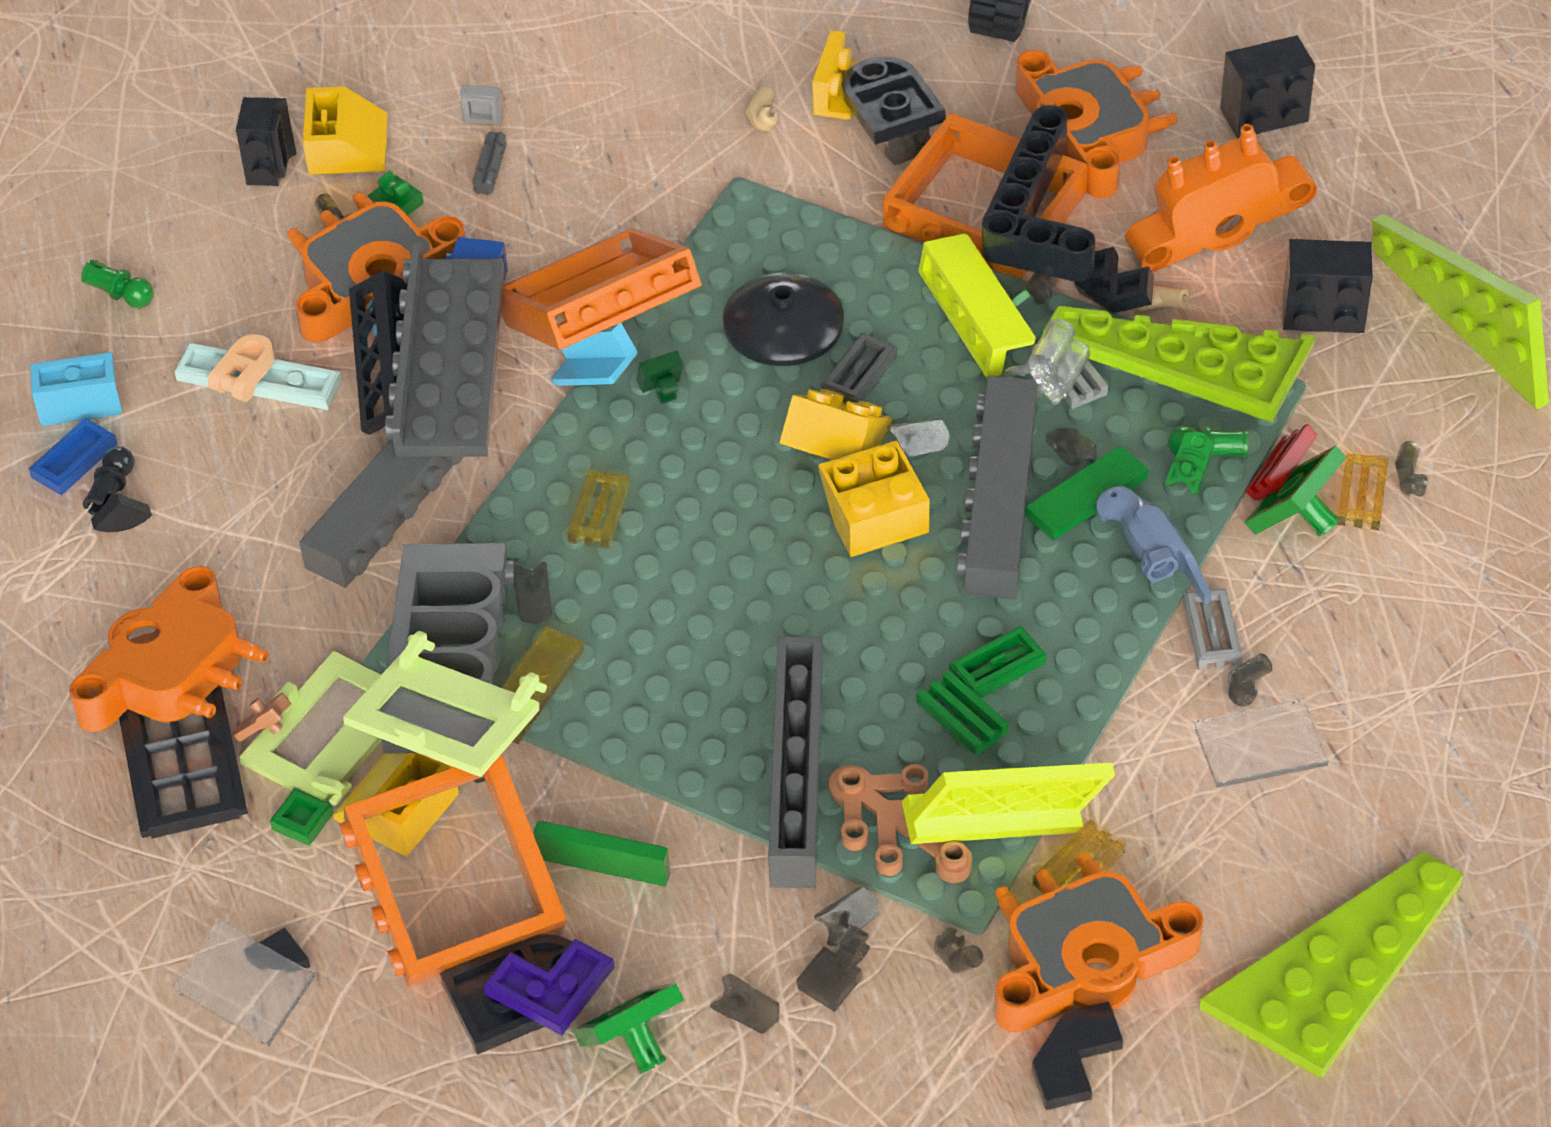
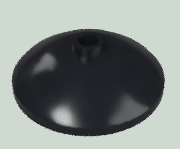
[723,272,844,366]

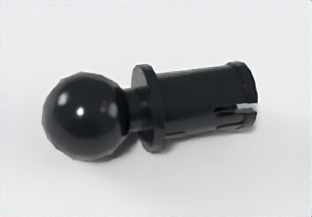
[82,446,135,515]

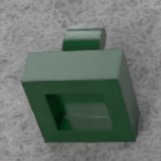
[636,350,683,404]

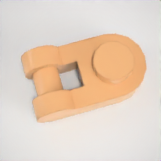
[208,334,275,402]

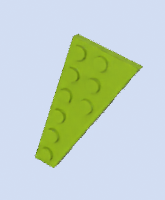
[1371,214,1549,410]
[1042,306,1316,423]
[1199,852,1464,1079]

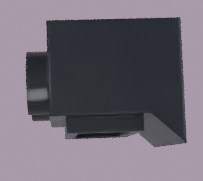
[236,97,296,186]

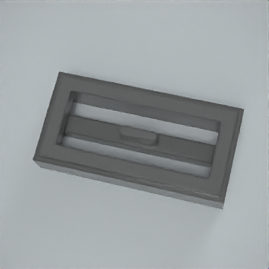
[821,333,897,403]

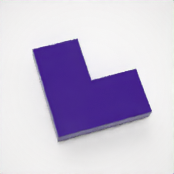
[484,939,615,1036]

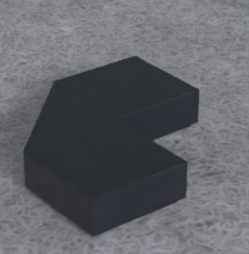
[1074,247,1154,313]
[1032,1001,1123,1110]

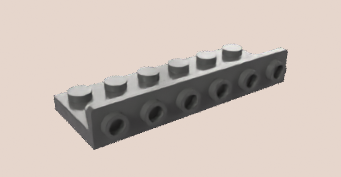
[385,244,505,457]

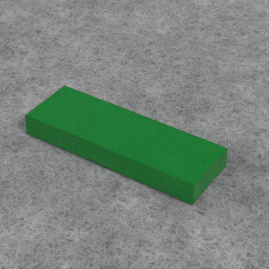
[1025,445,1149,541]
[533,820,670,887]

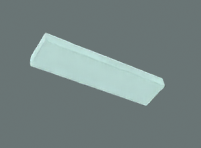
[175,342,342,410]

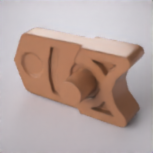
[233,693,292,742]

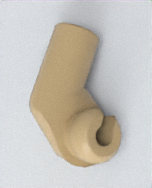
[745,86,778,132]
[1136,285,1190,311]

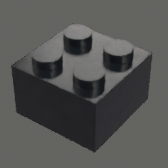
[1220,35,1315,138]
[1283,239,1373,333]

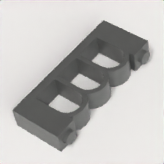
[380,543,516,754]

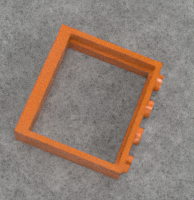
[883,113,1088,279]
[501,227,702,350]
[339,754,567,987]

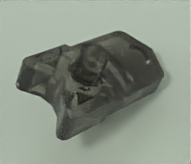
[884,127,931,165]
[887,419,950,457]
[1045,428,1097,466]
[514,561,552,625]
[814,887,879,947]
[710,973,780,1034]

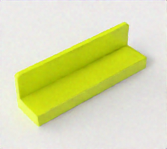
[918,234,1036,379]

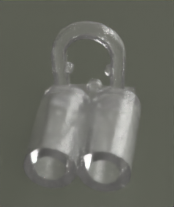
[1002,319,1090,405]

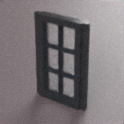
[119,686,248,839]

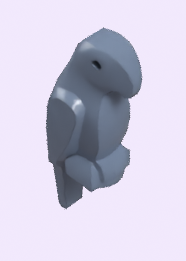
[1096,486,1211,604]

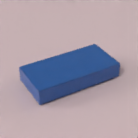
[29,418,118,496]

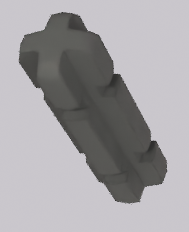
[472,131,507,195]

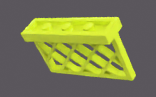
[902,763,1115,844]

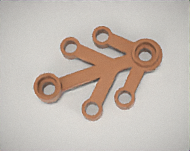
[829,764,972,883]

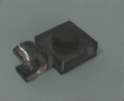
[796,925,870,1012]

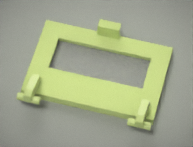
[343,631,547,777]
[239,651,382,806]

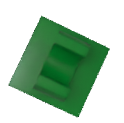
[367,170,424,216]

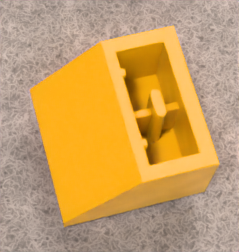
[303,86,388,175]
[779,389,893,460]
[818,440,929,557]
[333,753,459,857]

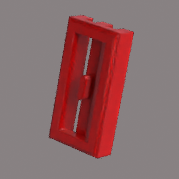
[1245,424,1317,501]

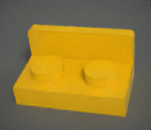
[813,30,859,120]

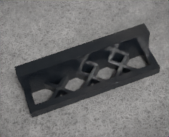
[349,270,408,435]

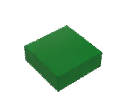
[270,788,334,846]

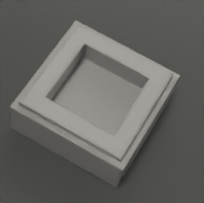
[460,85,503,125]

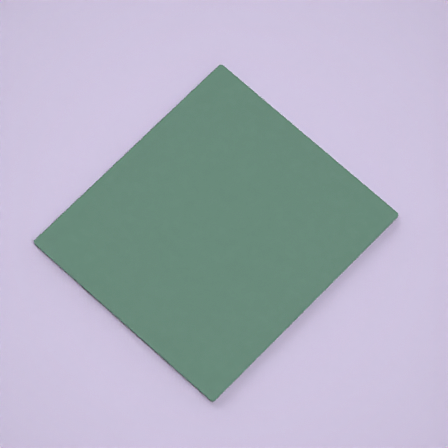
[364,177,1306,935]

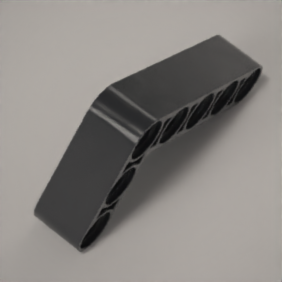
[982,105,1096,282]

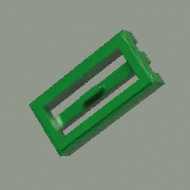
[949,626,1046,698]
[916,670,1009,756]

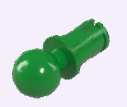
[81,259,154,309]
[1168,426,1248,457]

